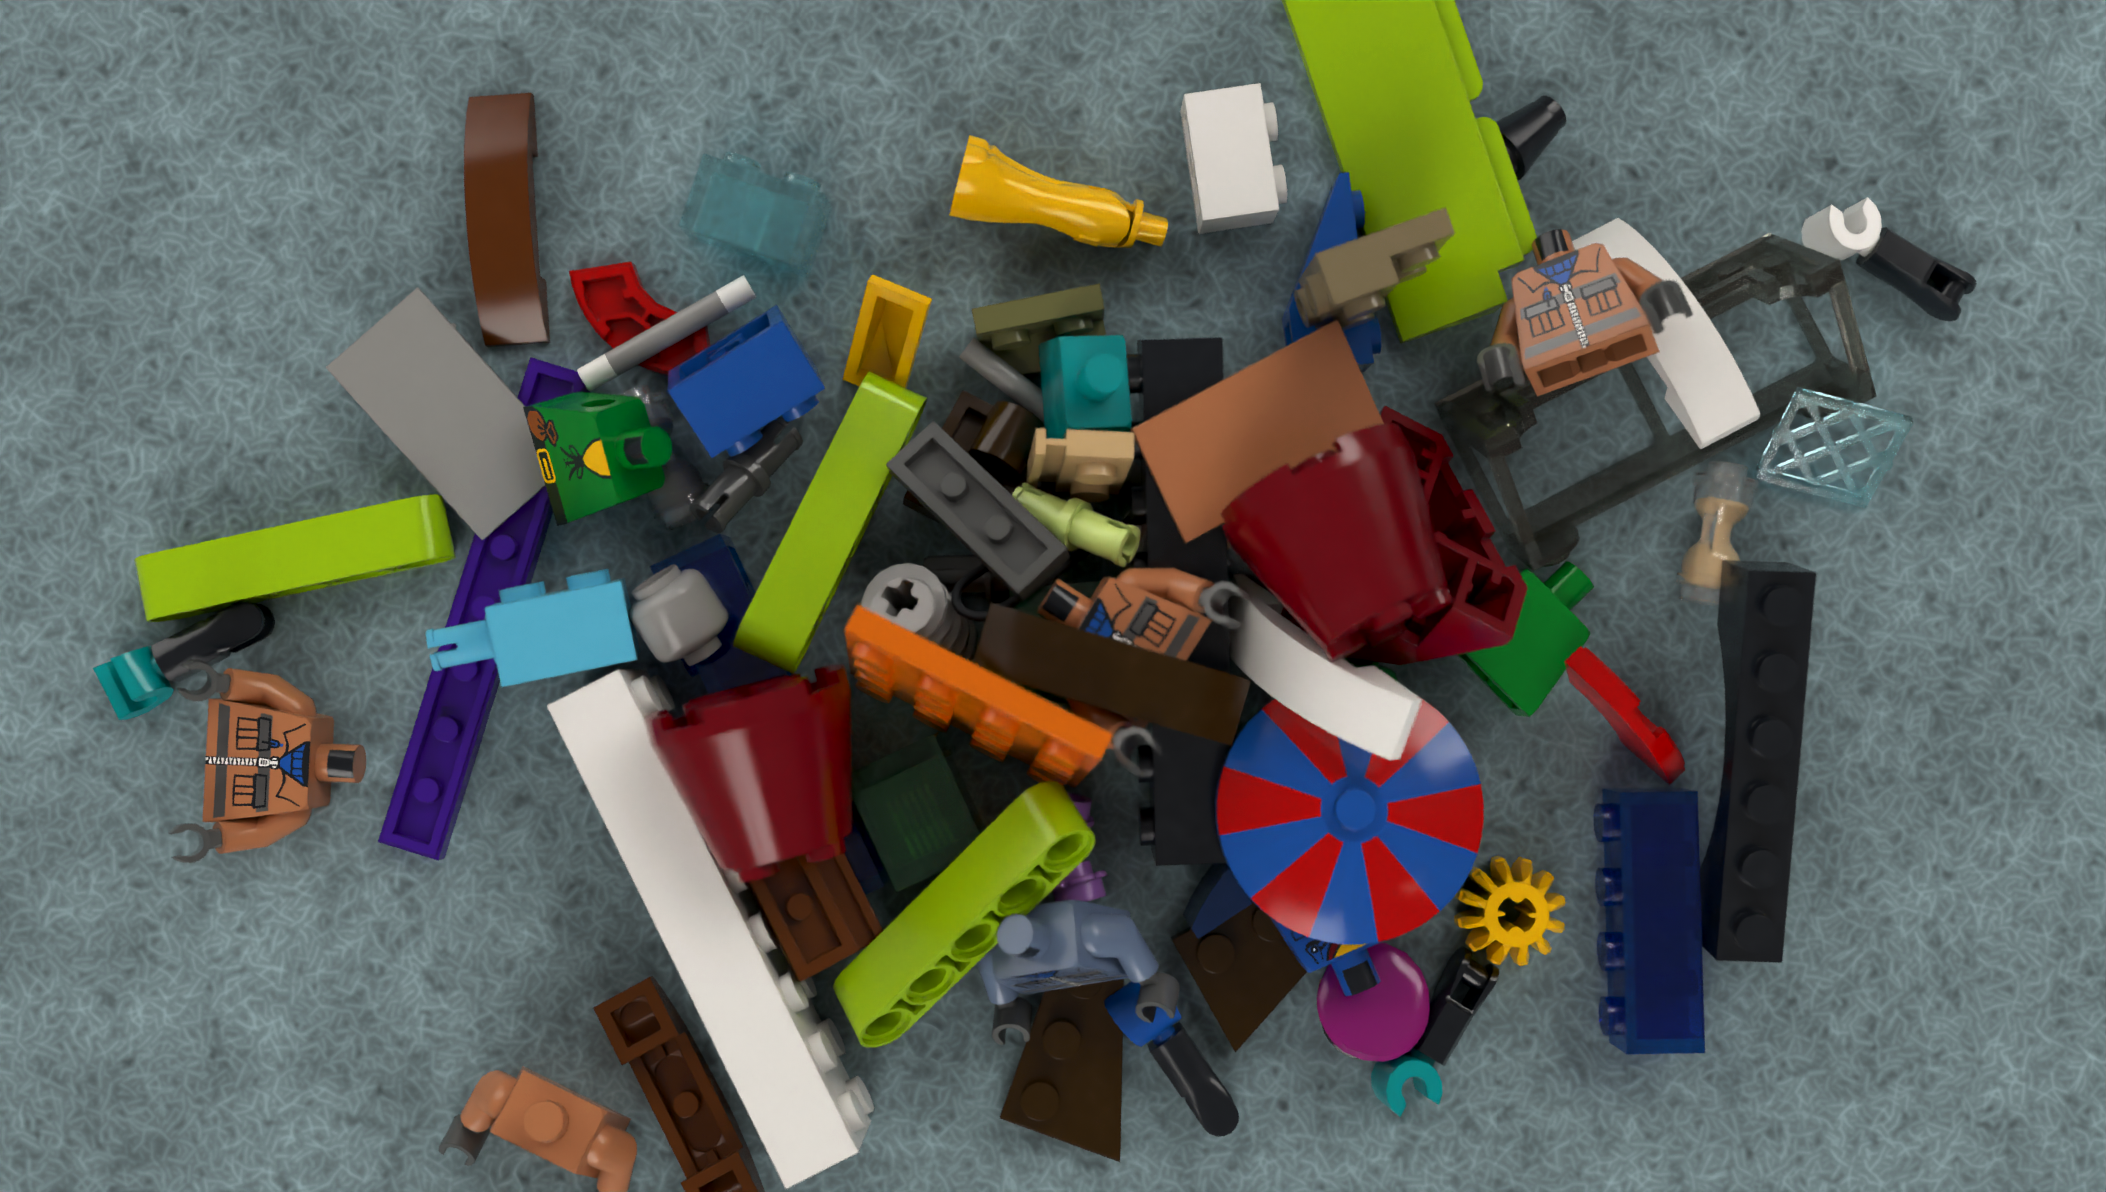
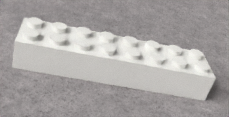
[547,669,874,1189]

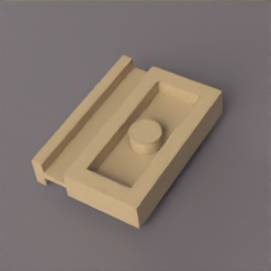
[1026,428,1134,502]

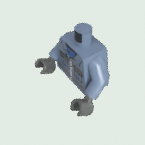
[977,900,1180,1045]

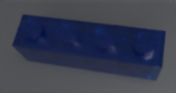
[1593,787,1705,1055]

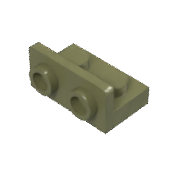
[972,283,1106,382]

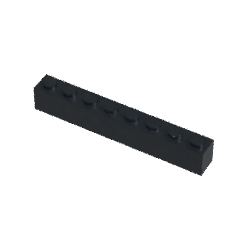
[1127,337,1231,866]

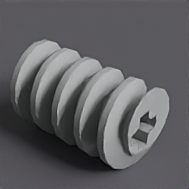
[862,563,978,661]

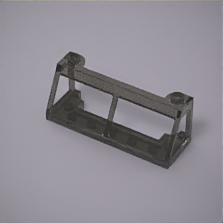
[1435,233,1877,571]

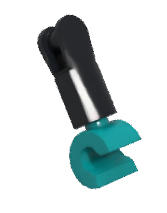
[93,601,275,720]
[1371,947,1499,1117]

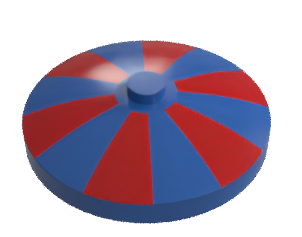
[1215,696,1484,945]

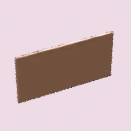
[1130,320,1383,543]

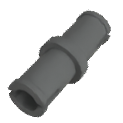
[689,417,803,533]

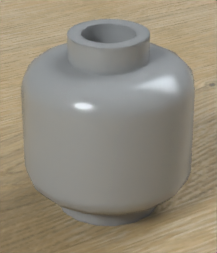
[629,564,729,666]

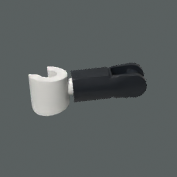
[1802,197,1977,321]

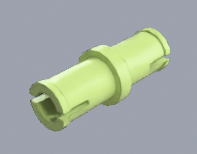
[1012,483,1140,567]

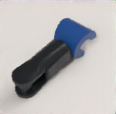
[1104,982,1239,1137]

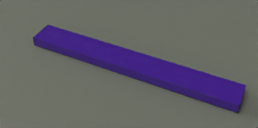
[378,357,591,861]

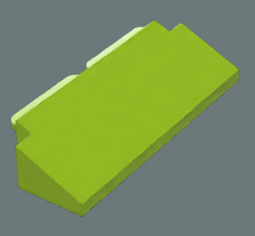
[1282,0,1537,344]

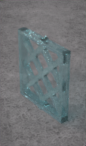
[1754,387,1914,508]

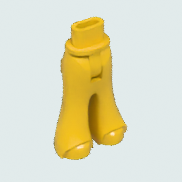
[949,135,1168,248]

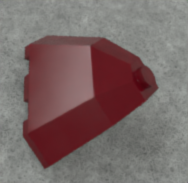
[1281,405,1528,665]

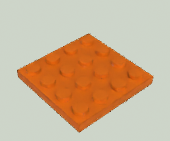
[844,605,1113,788]

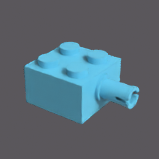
[426,569,640,687]

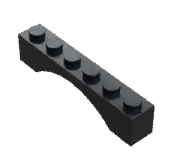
[1693,560,1816,963]

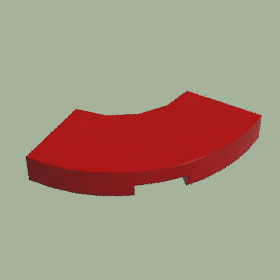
[569,261,710,377]
[1564,646,1685,785]

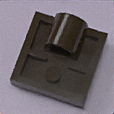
[903,390,1055,524]

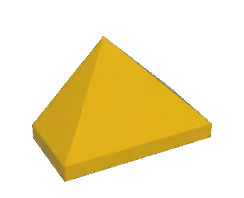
[842,274,932,388]

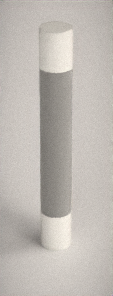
[577,275,757,392]

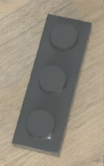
[886,421,1070,602]

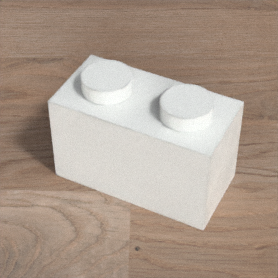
[1180,83,1287,234]

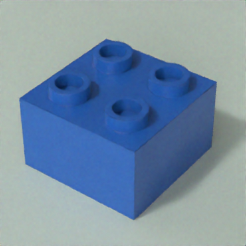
[667,305,825,458]

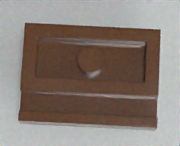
[748,853,883,982]

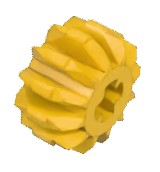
[1454,856,1566,966]

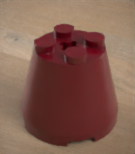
[1221,423,1454,662]
[644,664,852,882]

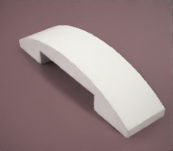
[1572,218,1761,449]
[1228,574,1422,760]

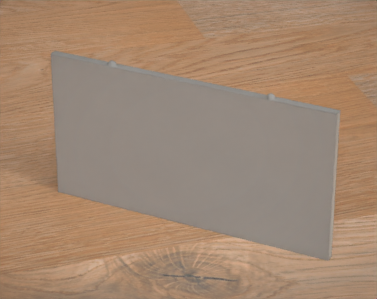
[325,287,546,540]

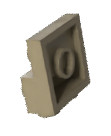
[1294,207,1455,331]

